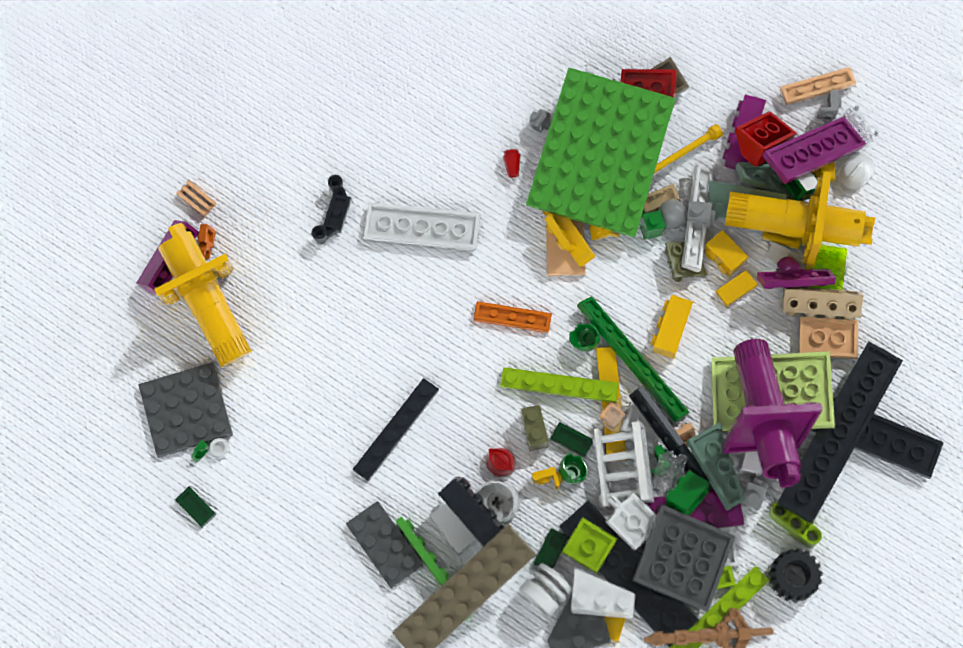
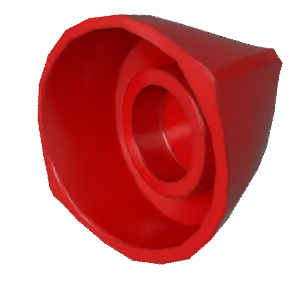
[486,448,516,477]

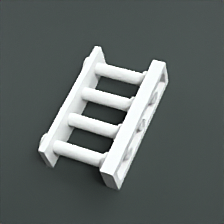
[592,421,654,510]

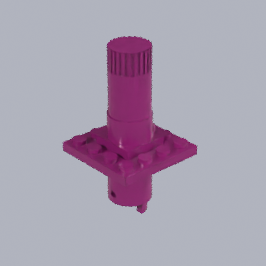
[722,338,823,488]

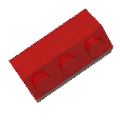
[735,111,797,167]

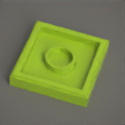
[562,518,617,574]

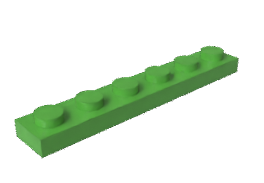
[395,516,472,621]

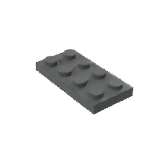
[345,501,424,589]

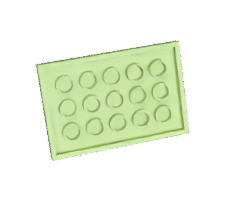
[711,351,835,433]

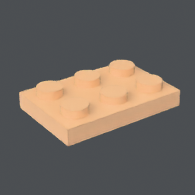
[798,316,858,359]

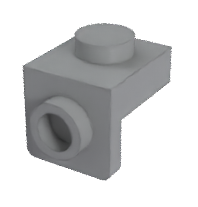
[817,90,841,120]
[687,201,716,228]
[742,476,769,510]

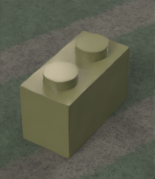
[520,405,549,451]

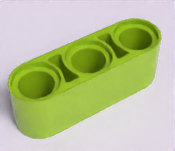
[769,501,822,547]

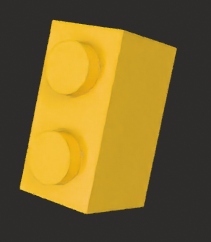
[704,230,749,277]

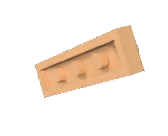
[780,67,856,106]

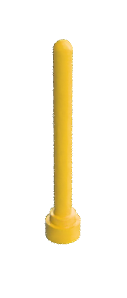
[654,124,723,174]

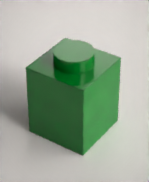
[639,210,666,240]

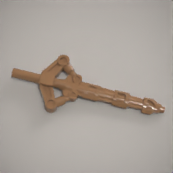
[643,607,774,648]

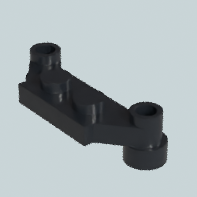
[311,175,352,244]

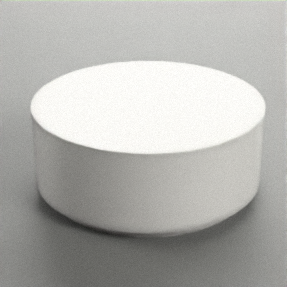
[209,438,230,459]

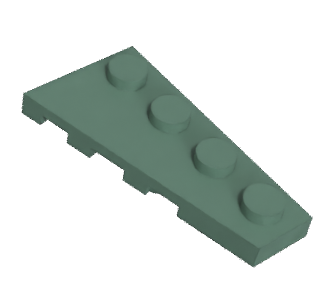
[686,423,745,511]

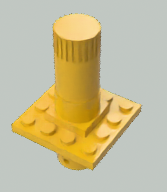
[725,171,876,270]
[154,223,252,368]

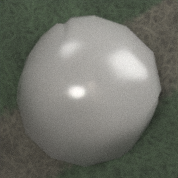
[658,199,688,229]

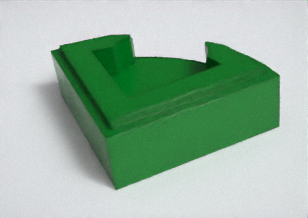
[191,440,210,463]

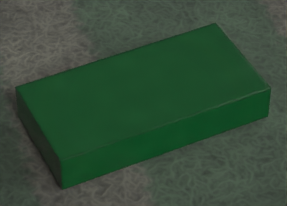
[550,422,593,458]
[175,486,217,528]
[534,528,569,569]

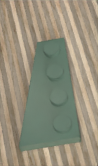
[709,180,786,218]

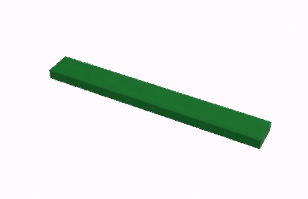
[577,296,690,423]

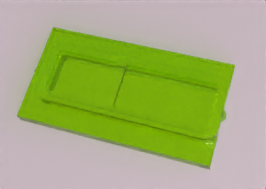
[811,245,847,290]

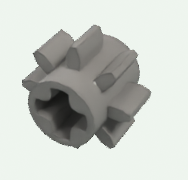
[529,109,552,132]

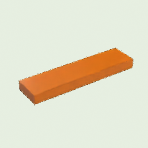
[473,301,552,333]

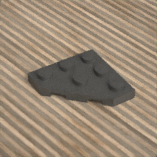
[547,592,612,648]

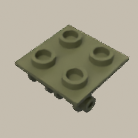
[664,242,707,282]

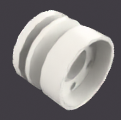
[477,481,520,524]
[519,563,573,618]

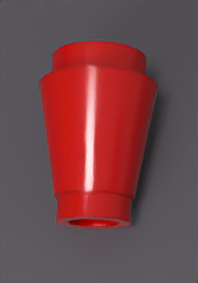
[502,149,521,178]

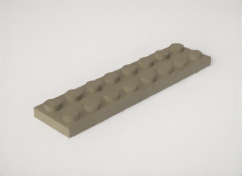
[391,524,537,648]

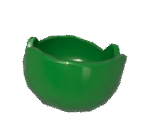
[569,323,601,352]
[558,453,588,484]

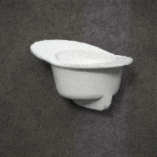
[836,153,875,192]

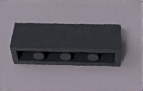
[437,476,507,547]

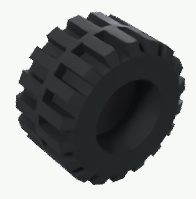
[768,548,823,602]

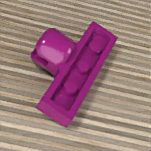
[756,256,836,289]

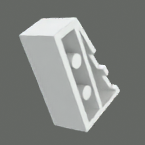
[571,568,635,619]

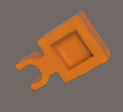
[197,224,216,259]

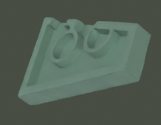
[735,162,794,200]

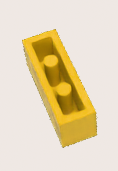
[650,294,693,359]

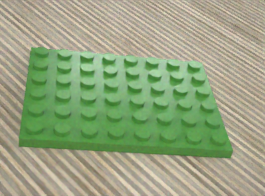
[526,67,676,238]

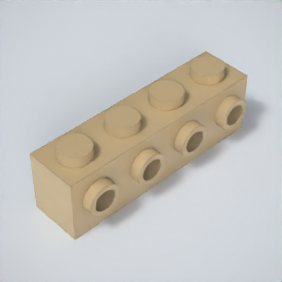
[781,286,864,320]

